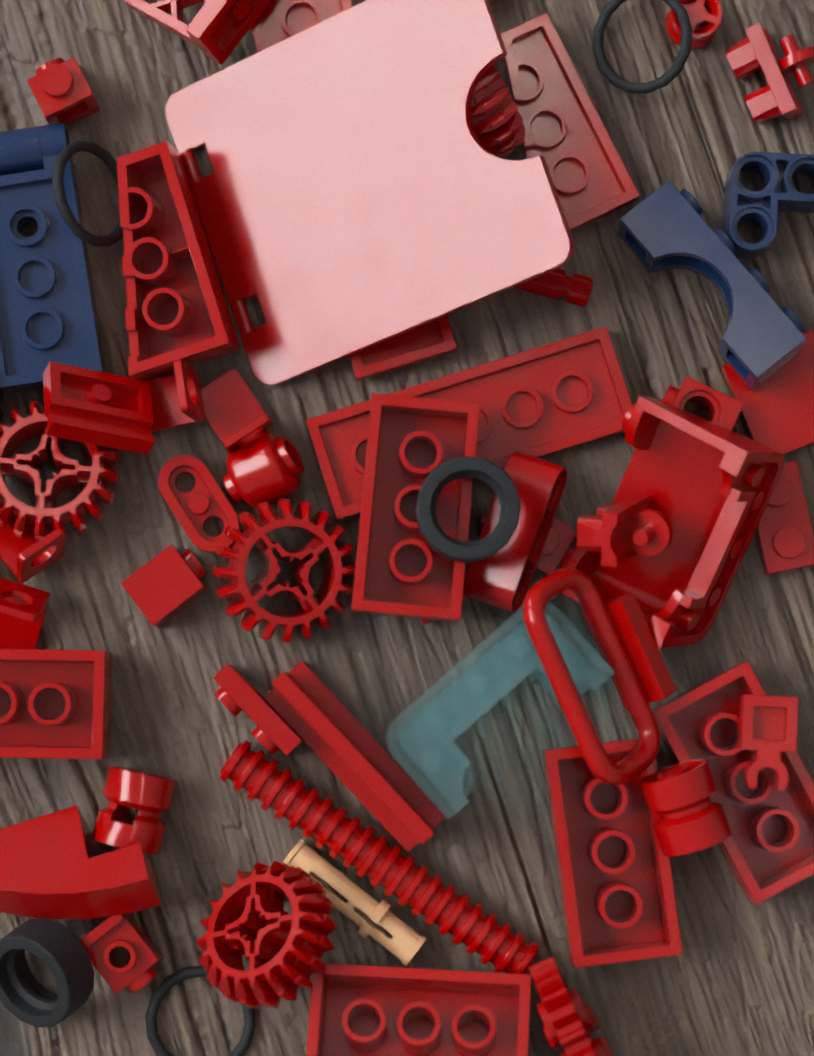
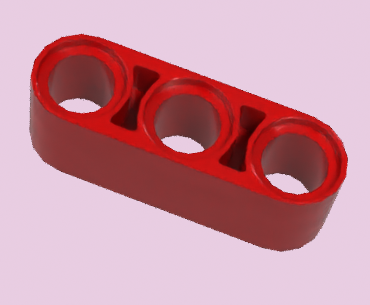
[463,451,568,614]

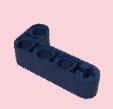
[723,152,814,260]

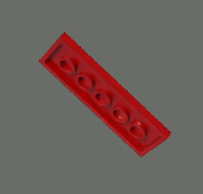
[306,326,632,522]

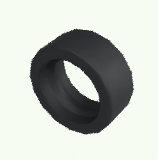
[415,456,521,563]
[0,918,94,1027]

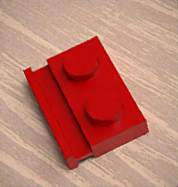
[43,361,155,454]

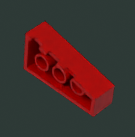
[116,141,241,380]

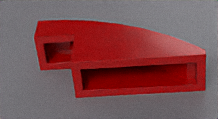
[0,805,162,920]

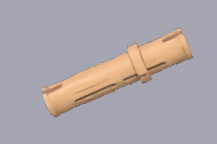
[282,839,427,966]

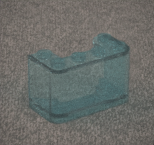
[386,602,615,820]

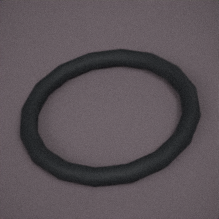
[593,0,692,94]
[52,140,123,247]
[145,966,256,1056]

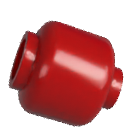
[223,431,305,509]

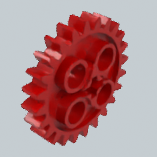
[529,956,613,1056]

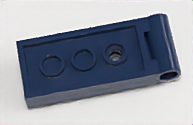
[0,122,106,394]

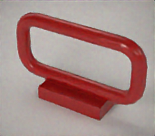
[523,567,677,786]

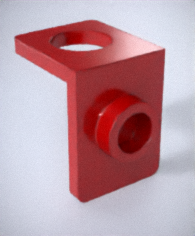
[144,359,205,433]
[201,369,274,452]
[0,502,66,584]
[0,577,51,649]

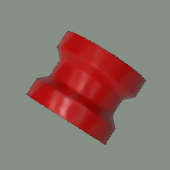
[666,0,722,50]

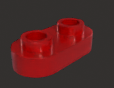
[158,455,240,553]

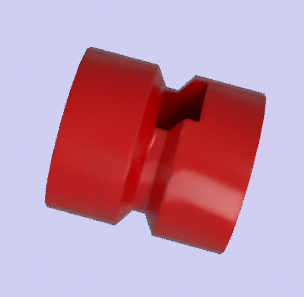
[639,759,731,857]
[92,765,177,854]

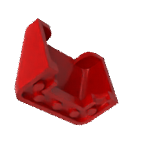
[560,396,784,649]

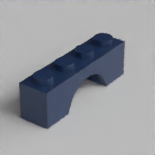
[618,180,806,391]

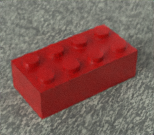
[351,393,480,622]
[0,649,113,759]
[652,661,814,905]
[542,738,682,968]
[306,963,531,1056]

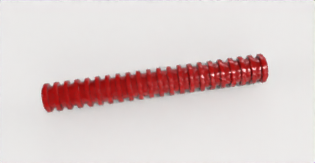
[219,740,539,974]

